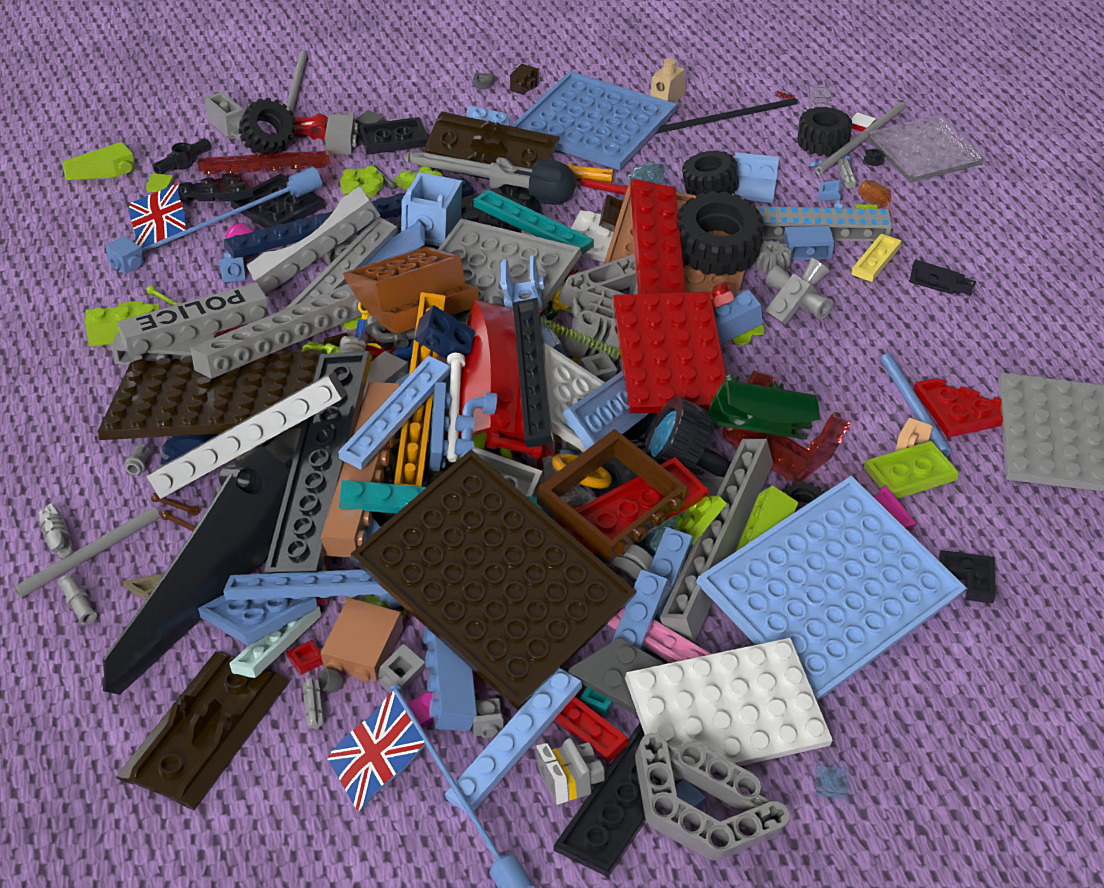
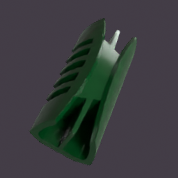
[708,374,820,440]

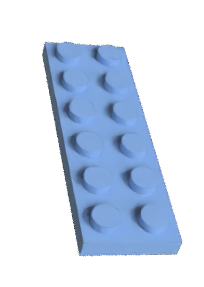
[562,370,649,450]

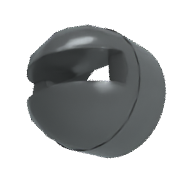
[319,668,343,693]

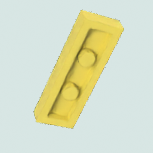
[851,233,902,282]

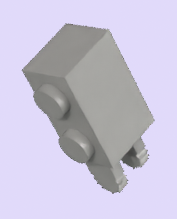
[204,92,244,141]
[325,112,358,155]

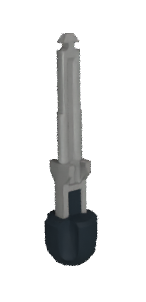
[404,151,577,205]

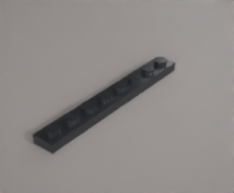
[513,297,553,448]

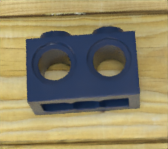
[414,305,475,360]

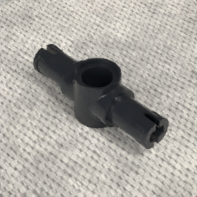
[152,138,212,174]

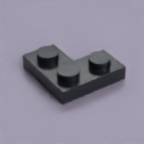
[938,550,995,604]

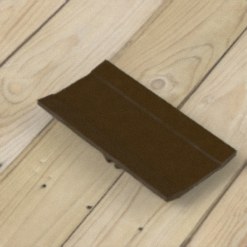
[423,111,560,189]
[116,651,290,811]

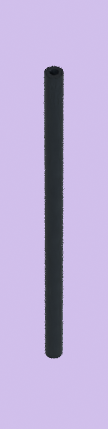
[655,98,797,134]

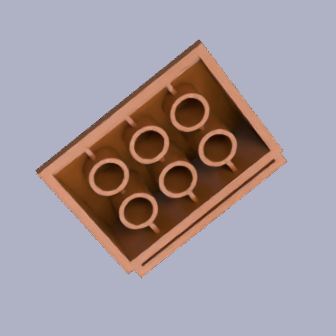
[343,246,480,334]

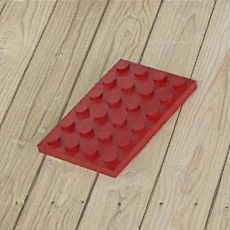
[613,292,726,414]

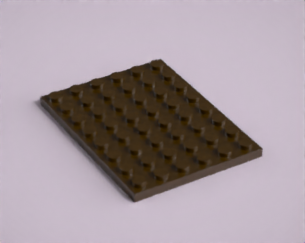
[97,349,325,440]
[351,449,637,710]

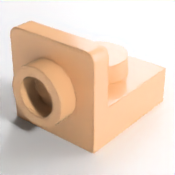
[895,418,933,451]

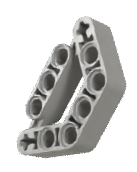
[635,733,790,860]

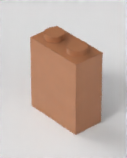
[321,598,403,682]

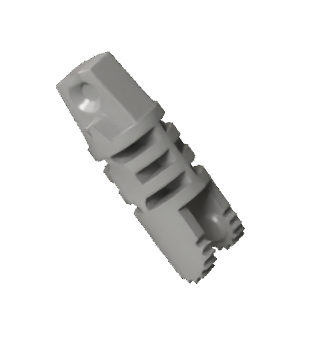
[39,503,74,559]

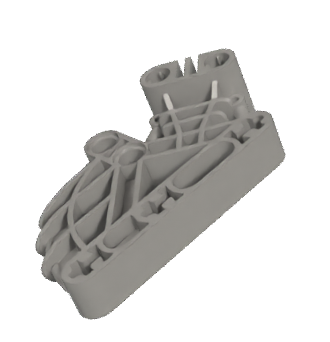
[559,254,688,363]

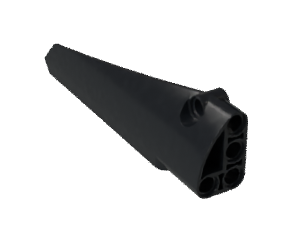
[103,445,290,695]

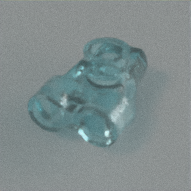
[628,161,665,184]

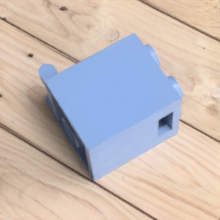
[401,172,462,246]

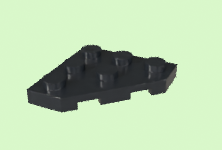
[179,173,254,202]

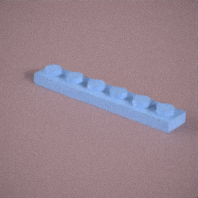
[339,355,450,470]
[445,669,582,813]

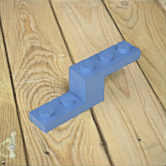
[612,527,693,650]

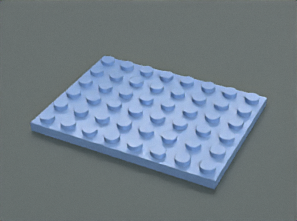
[696,476,967,702]

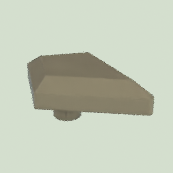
[123,573,165,601]

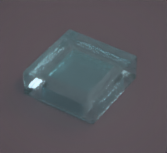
[815,766,847,799]

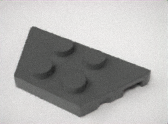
[568,638,664,716]

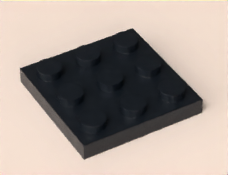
[230,173,325,229]

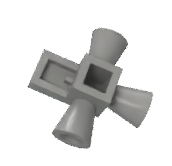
[765,257,833,324]

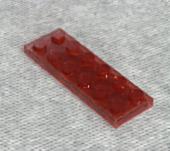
[197,150,330,175]

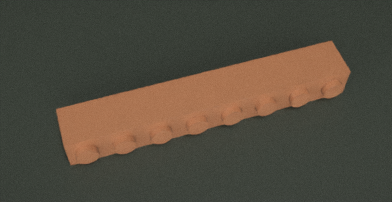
[321,382,400,557]

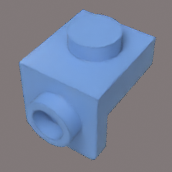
[219,252,245,282]

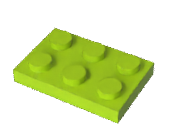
[864,441,959,499]

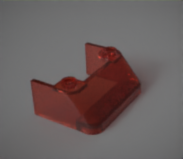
[722,370,851,482]

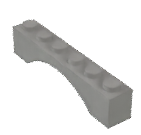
[246,186,380,294]

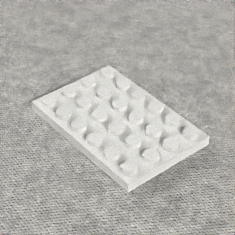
[625,638,833,784]

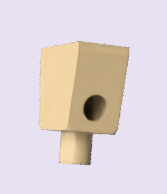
[650,58,686,103]

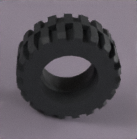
[677,191,764,276]

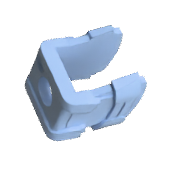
[500,255,546,309]

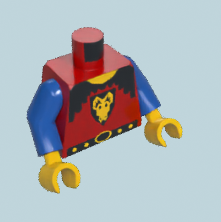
[355,302,416,362]

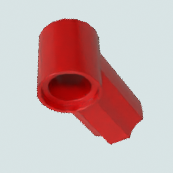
[293,114,328,140]

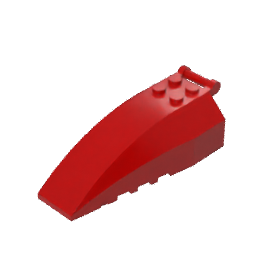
[446,300,555,477]

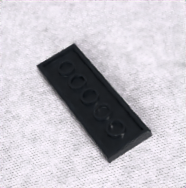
[553,722,663,878]

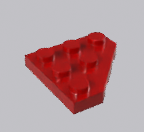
[914,378,1003,438]

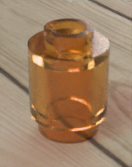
[858,180,891,209]

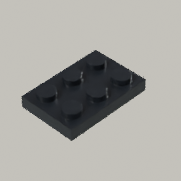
[358,117,428,155]

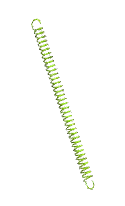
[541,317,621,361]

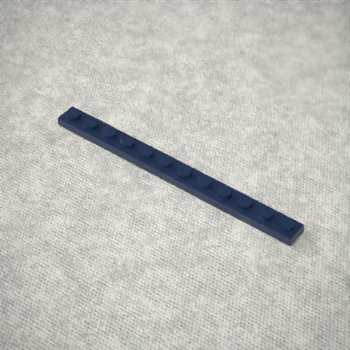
[224,178,474,259]

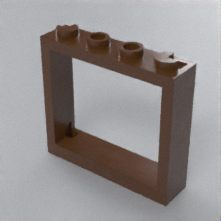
[537,429,687,563]

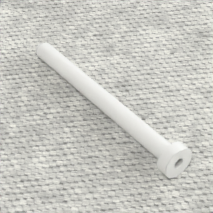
[447,353,465,462]

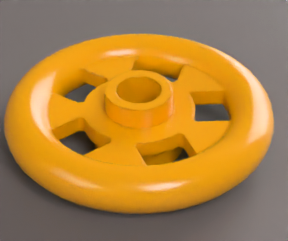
[552,453,612,489]

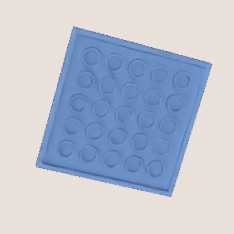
[511,71,677,170]

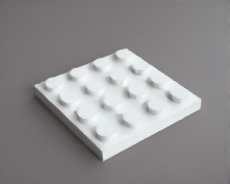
[543,343,605,452]

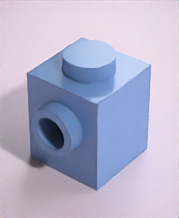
[105,236,144,274]

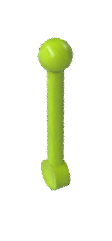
[146,286,181,306]

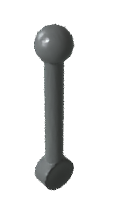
[371,163,397,190]

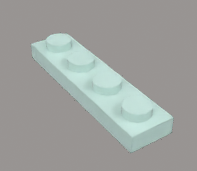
[230,606,321,678]

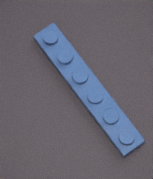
[223,570,389,601]

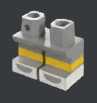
[536,738,604,805]

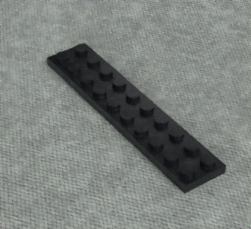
[264,351,372,574]

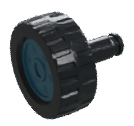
[642,397,732,477]

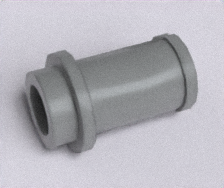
[124,444,151,475]

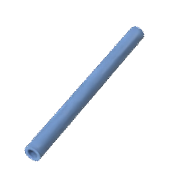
[881,353,951,456]

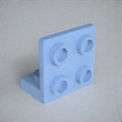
[735,152,779,203]

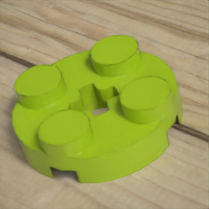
[340,166,384,198]

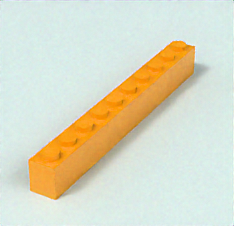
[394,292,445,487]

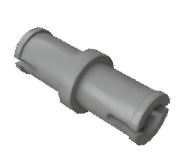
[58,574,97,625]

